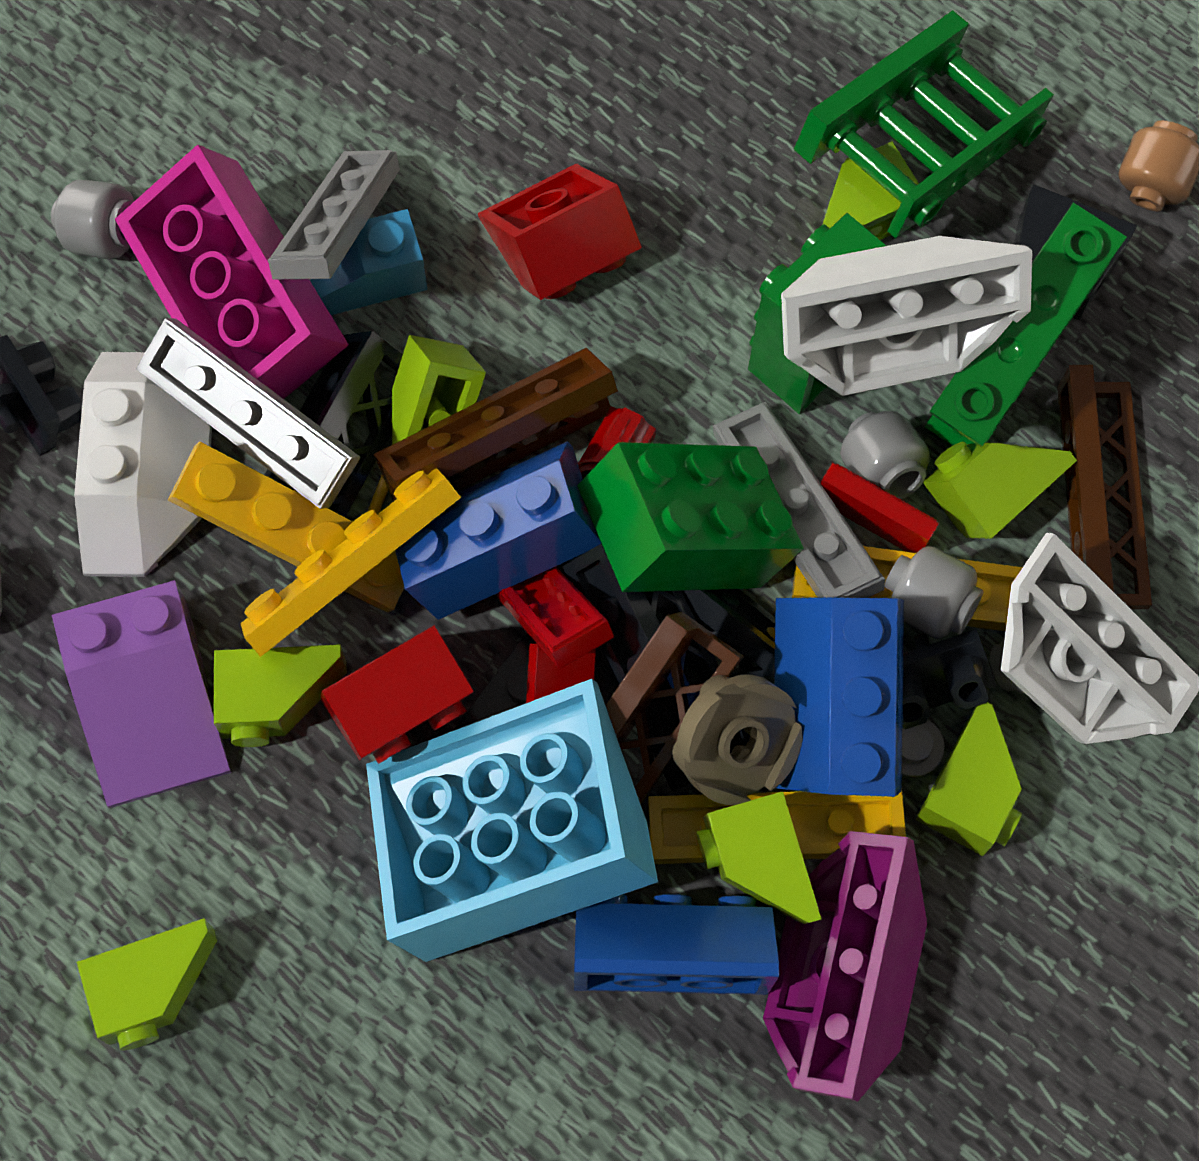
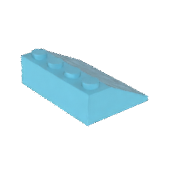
[366,679,658,962]

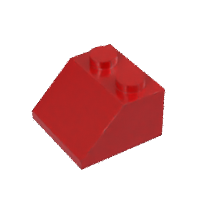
[477,164,642,300]
[321,625,474,764]

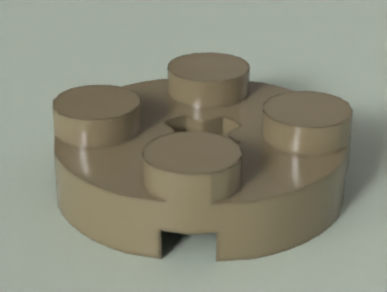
[672,675,803,805]

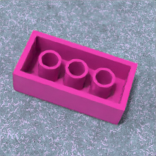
[115,145,349,399]

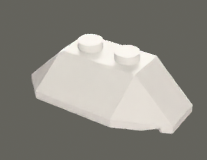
[781,236,1032,396]
[74,352,212,577]
[1001,533,1199,744]

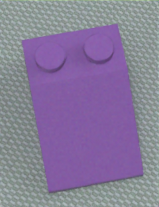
[52,580,231,808]

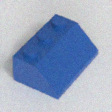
[395,441,601,620]
[774,598,904,797]
[574,894,779,995]

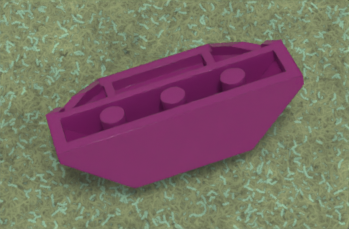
[763,831,927,1102]

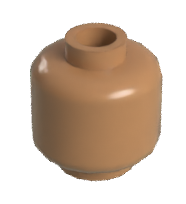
[1119,120,1199,211]

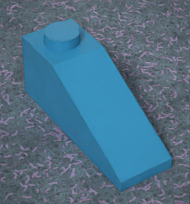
[309,209,427,315]

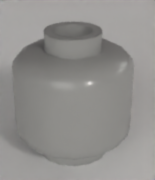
[51,180,135,259]
[840,411,930,499]
[885,546,983,639]

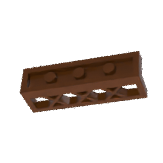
[374,348,618,502]
[1057,365,1152,609]
[606,612,744,805]

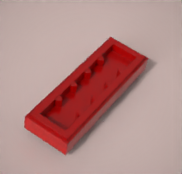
[494,566,614,670]

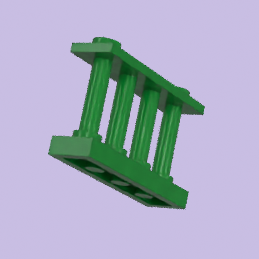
[793,10,1054,239]
[923,202,1127,448]

